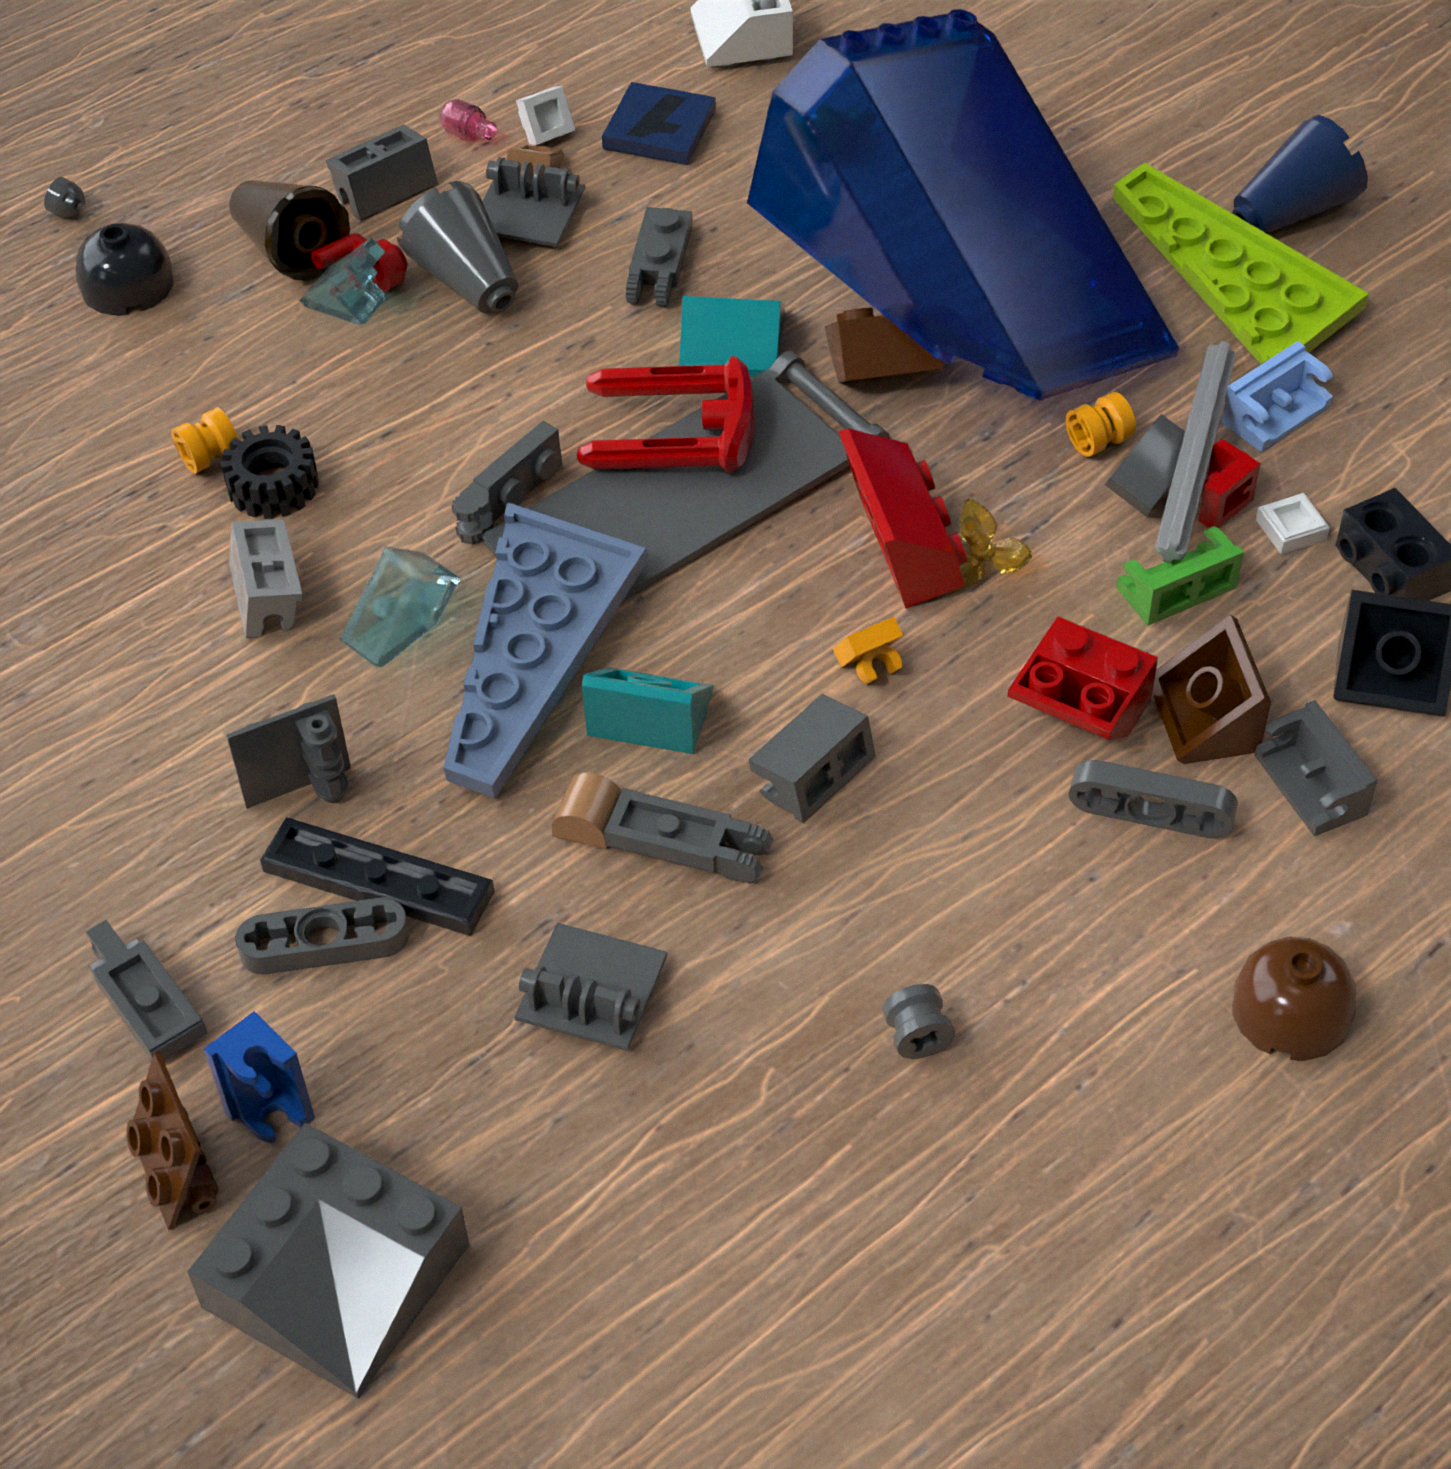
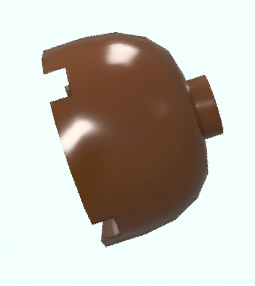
[1232,936,1356,1061]

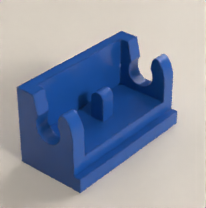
[204,1011,315,1143]

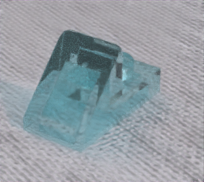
[299,238,386,325]

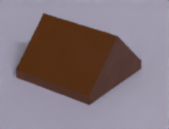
[1152,614,1271,764]

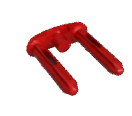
[576,356,755,474]

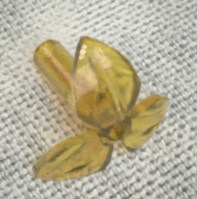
[959,498,1032,587]

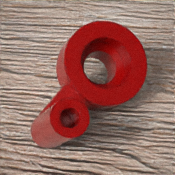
[311,233,407,291]

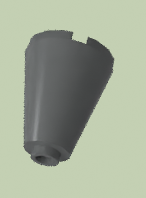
[397,181,518,313]

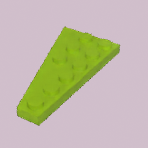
[1113,162,1369,364]

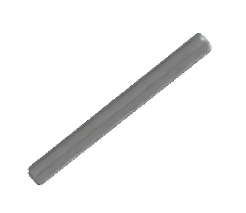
[1155,341,1236,563]

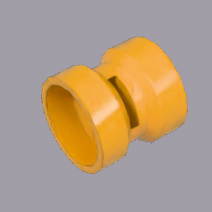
[1065,392,1136,457]
[171,407,239,474]

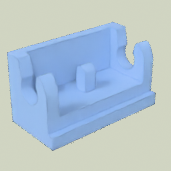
[1221,341,1333,452]

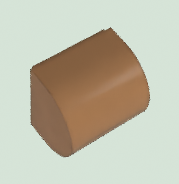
[552,772,622,849]

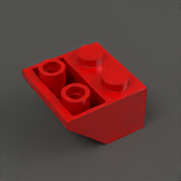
[1007,616,1158,740]

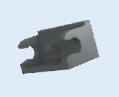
[326,124,438,220]
[748,694,876,823]
[1254,700,1377,836]

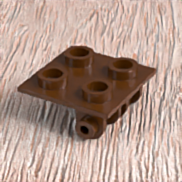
[126,1052,219,1230]

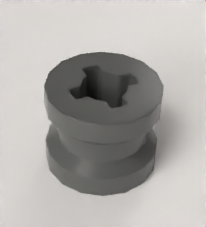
[882,984,955,1059]

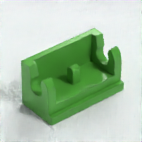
[1116,526,1244,626]

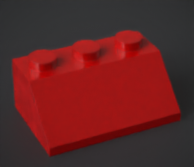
[839,428,968,609]

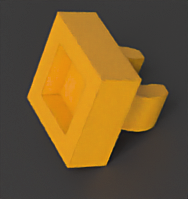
[832,616,903,685]

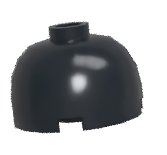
[76,223,173,316]

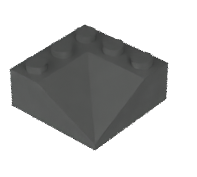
[187,1123,470,1399]

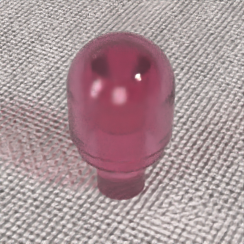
[439,99,497,140]

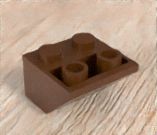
[825,301,944,383]

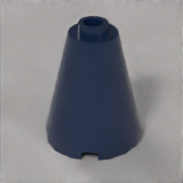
[1232,115,1368,234]

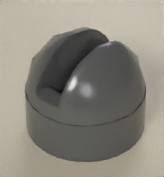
[44,177,86,218]

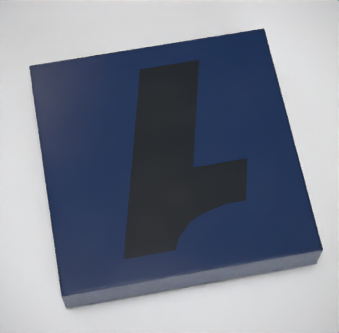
[602,82,716,165]

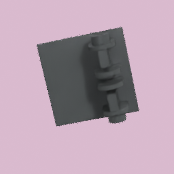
[483,157,586,247]
[226,694,351,808]
[514,923,668,1051]

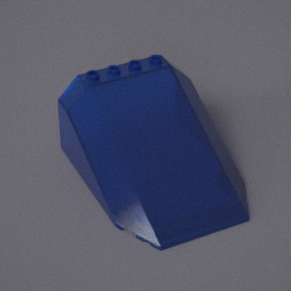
[747,9,1180,401]

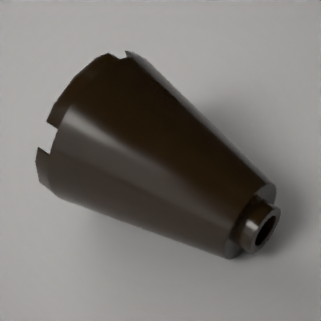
[229,180,350,281]

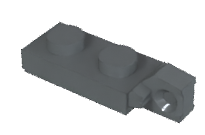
[85,920,207,1061]

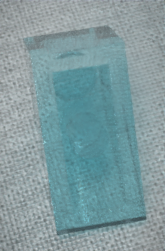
[340,546,460,667]

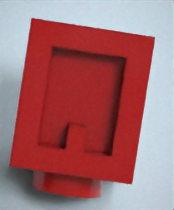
[1198,439,1261,528]

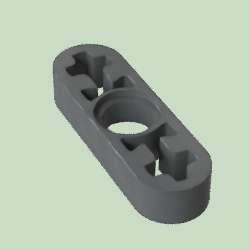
[1069,760,1238,838]
[235,898,409,974]

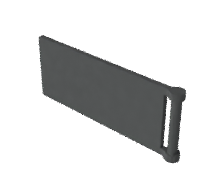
[483,351,890,602]

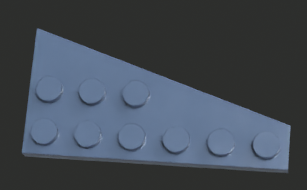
[443,502,648,799]

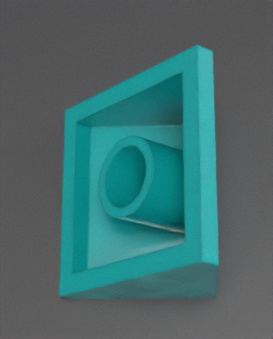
[679,296,785,377]
[582,667,714,754]

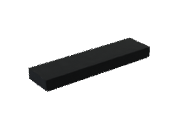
[260,817,495,936]

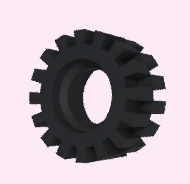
[221,425,319,519]

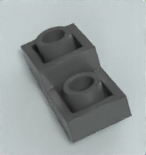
[1105,414,1185,516]

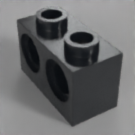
[1335,487,1451,601]

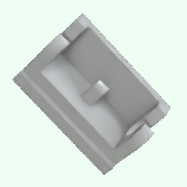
[229,519,302,638]

